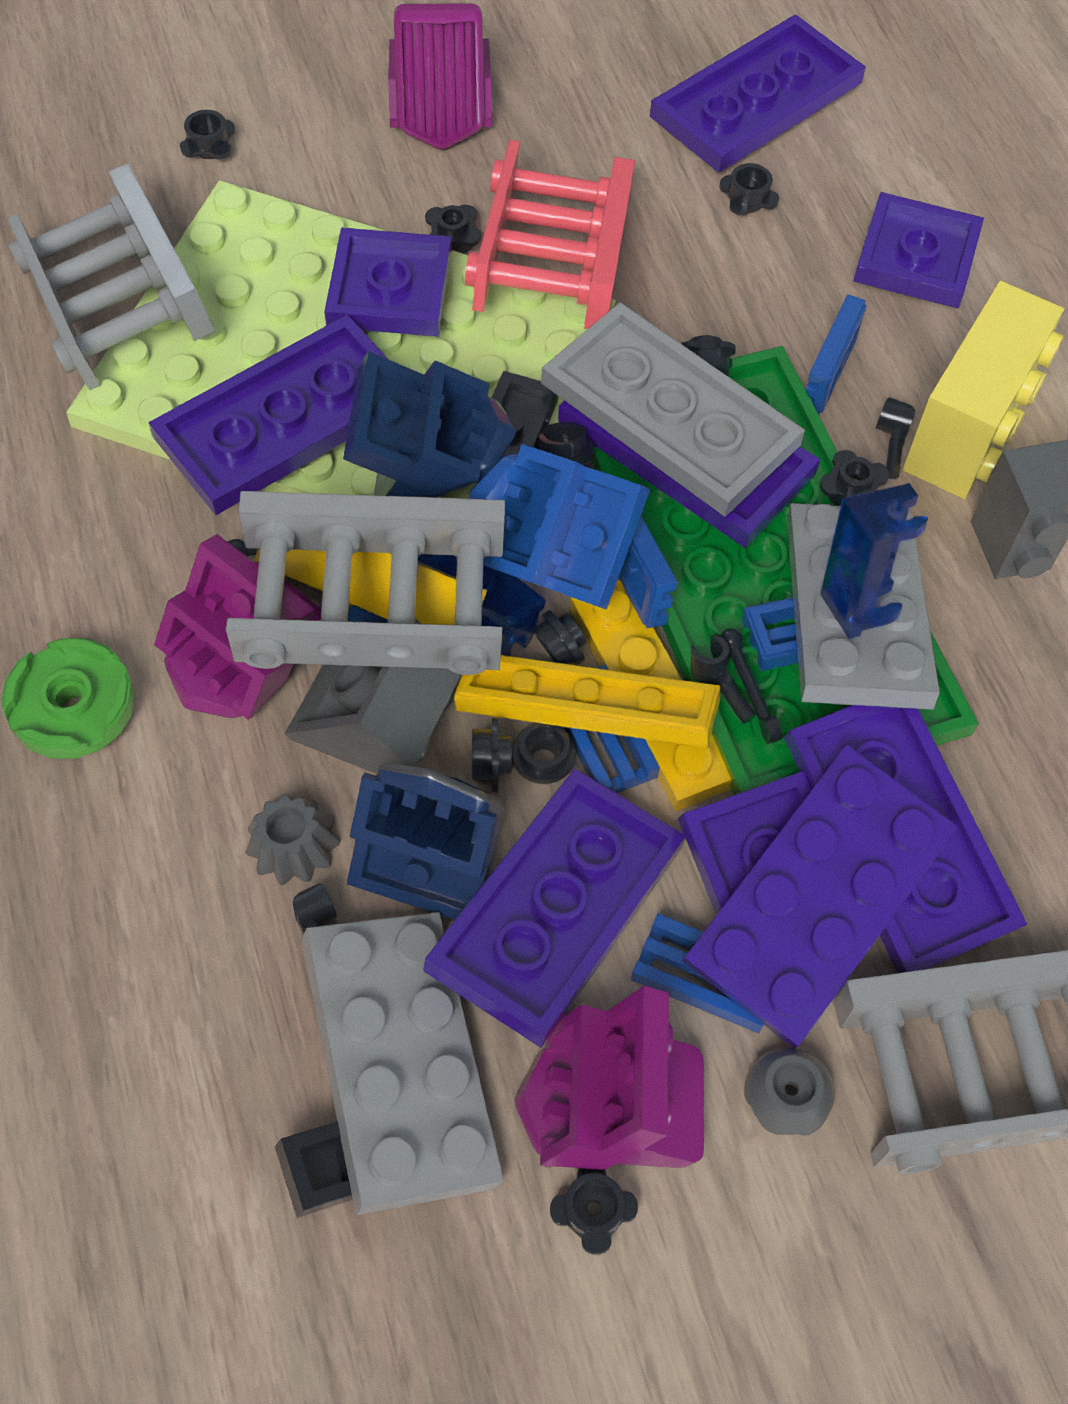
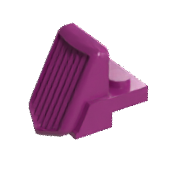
[388,3,492,150]
[154,534,321,720]
[514,986,704,1170]

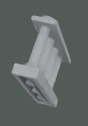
[8,163,215,390]
[226,491,505,675]
[834,950,1068,1174]

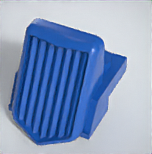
[469,444,650,609]

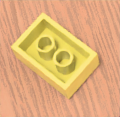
[902,280,1065,499]

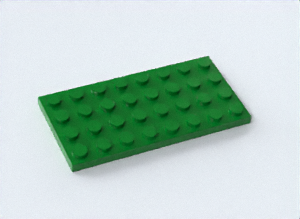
[590,346,979,795]

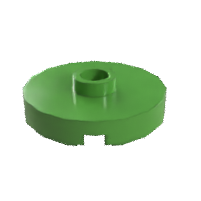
[1,638,135,759]

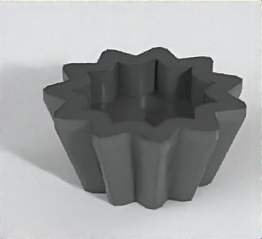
[245,795,340,885]

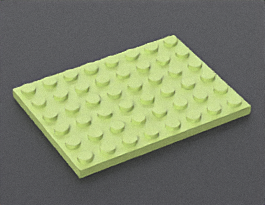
[66,180,616,499]

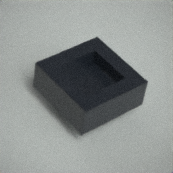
[275,1121,353,1218]

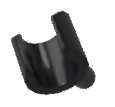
[875,397,915,479]
[691,635,756,724]
[293,883,337,934]

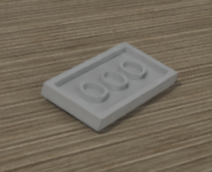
[541,302,805,517]
[787,503,940,710]
[302,912,504,1215]

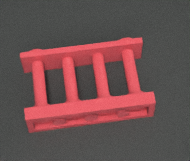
[465,140,635,329]

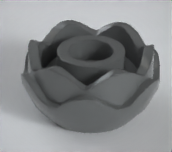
[744,1047,835,1136]

